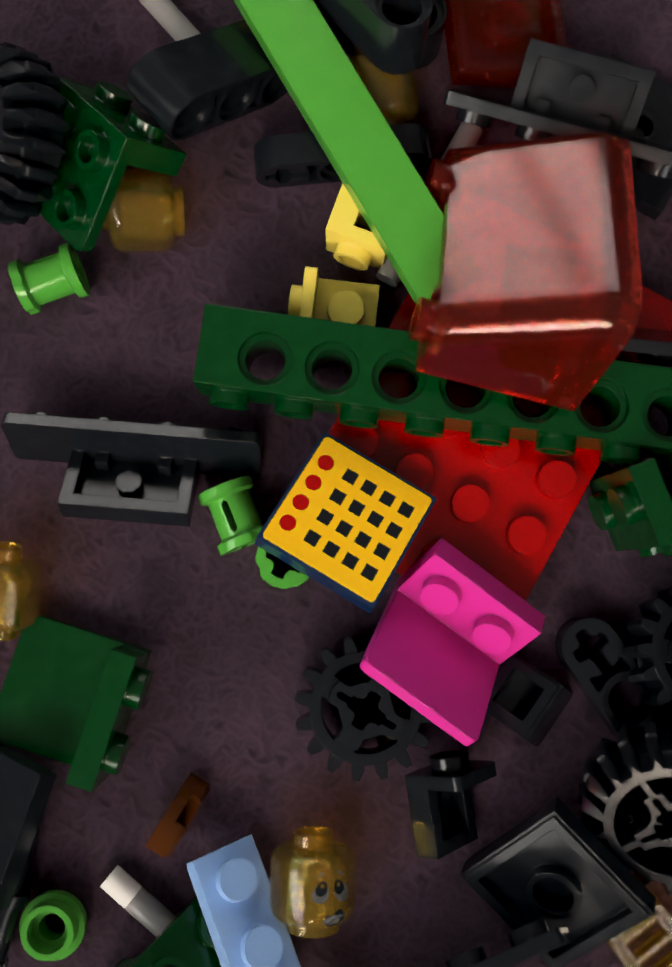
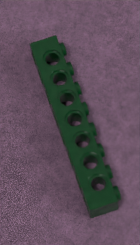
[193,303,672,471]

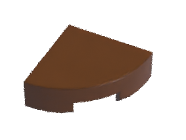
[145,773,210,859]

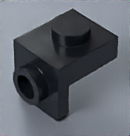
[405,750,497,859]

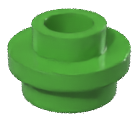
[19,890,87,961]

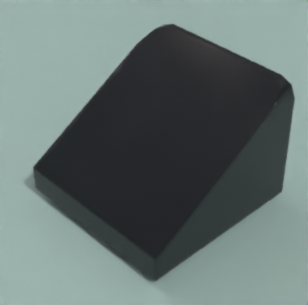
[487,654,572,747]

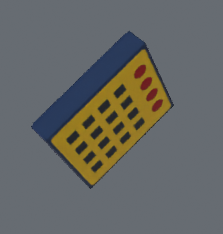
[255,432,437,613]

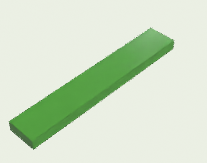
[233,0,482,316]

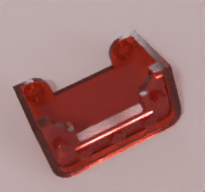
[409,131,643,412]

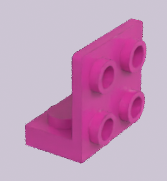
[360,538,545,746]

